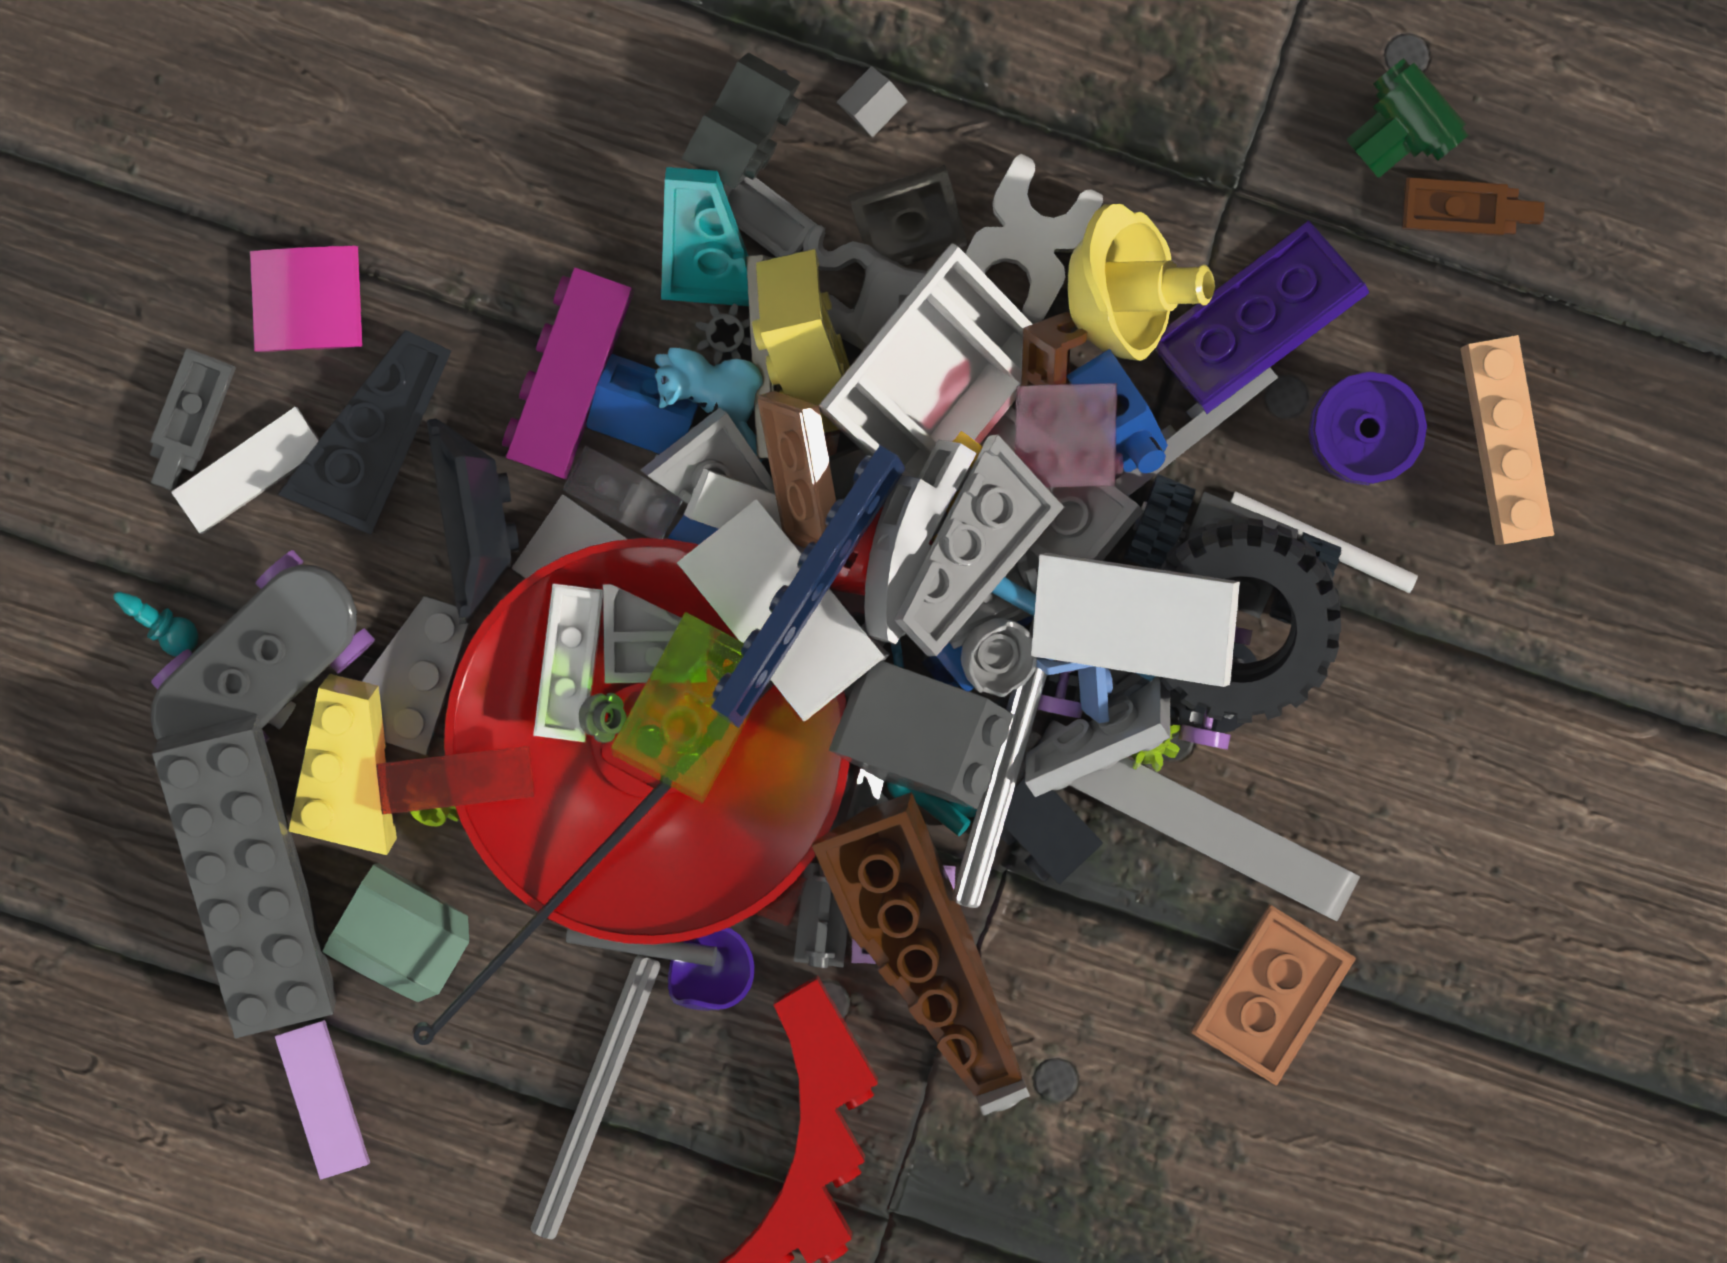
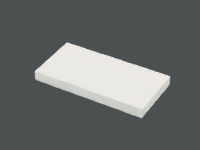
[677,499,885,722]
[1031,553,1240,687]

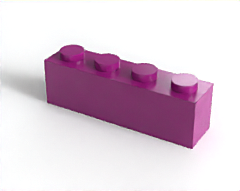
[502,267,635,480]

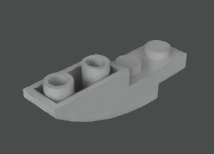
[864,440,977,644]

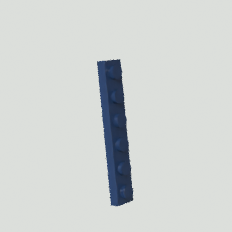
[711,445,906,728]

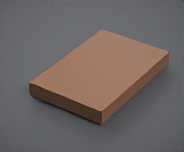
[758,391,836,548]
[1190,904,1356,1086]

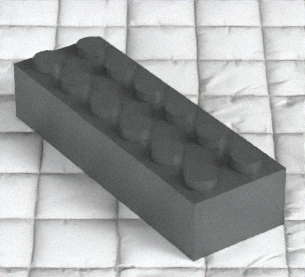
[152,714,338,1038]

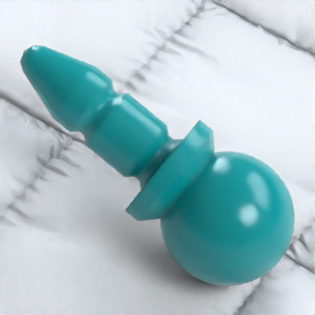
[113,592,198,657]

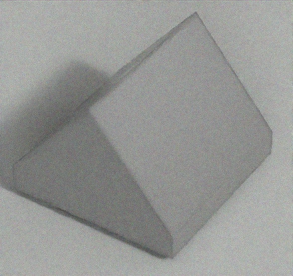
[836,66,907,138]

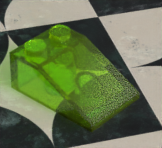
[611,612,756,803]

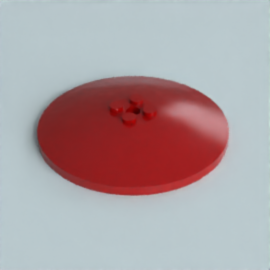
[444,538,850,945]

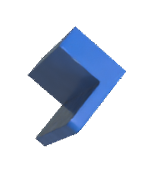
[586,354,699,454]

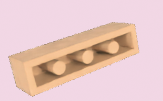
[1460,335,1554,545]

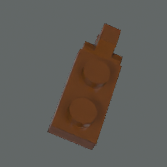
[1401,178,1545,236]

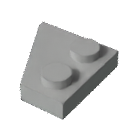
[603,584,708,683]

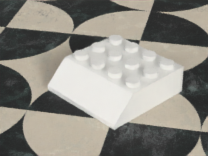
[819,243,1032,478]

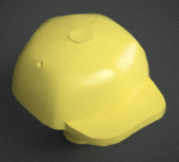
[1068,204,1215,361]

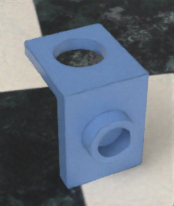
[1036,657,1113,724]

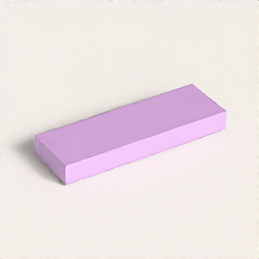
[275,1020,370,1180]

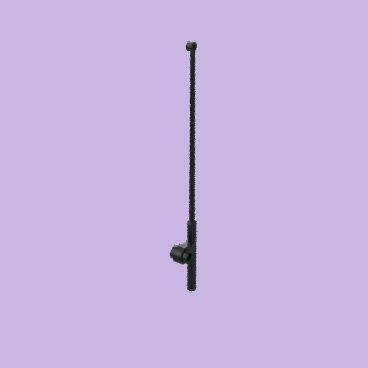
[412,603,847,1045]

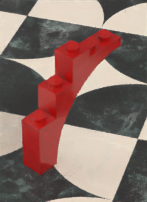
[718,975,878,1263]

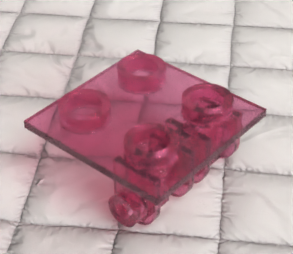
[1015,383,1123,488]

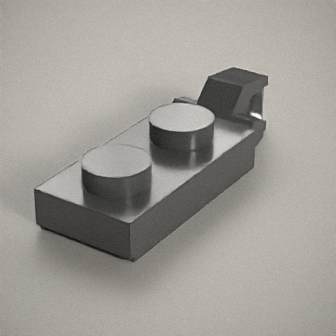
[150,348,236,491]

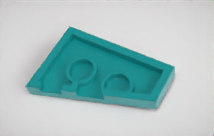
[661,167,749,306]

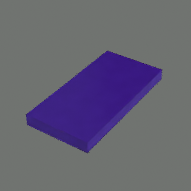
[1153,221,1369,414]

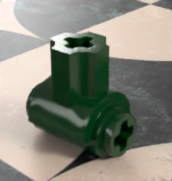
[1346,58,1469,178]

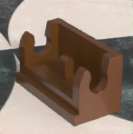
[1020,311,1087,436]

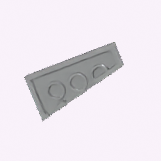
[894,435,1064,656]

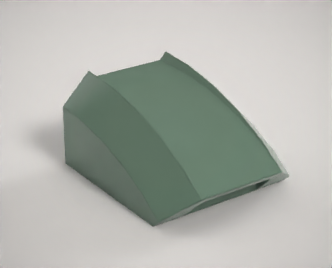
[322,863,469,1002]

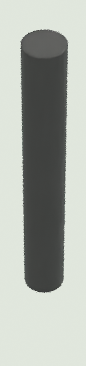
[566,928,717,967]

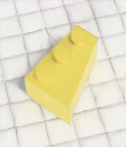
[752,249,850,433]
[289,674,397,855]

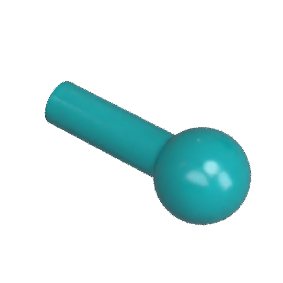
[887,782,971,837]

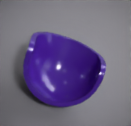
[668,928,754,1011]

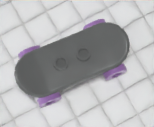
[151,550,375,743]

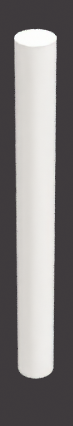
[1230,491,1418,593]

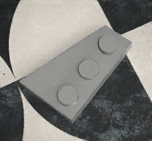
[641,407,775,504]
[362,596,471,755]
[1025,676,1170,797]

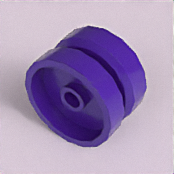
[1308,371,1427,485]

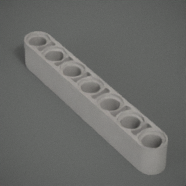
[1037,719,1360,921]

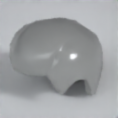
[960,618,1037,697]

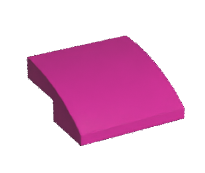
[250,246,362,352]

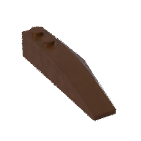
[812,792,1022,1097]

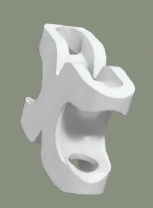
[966,154,1103,324]

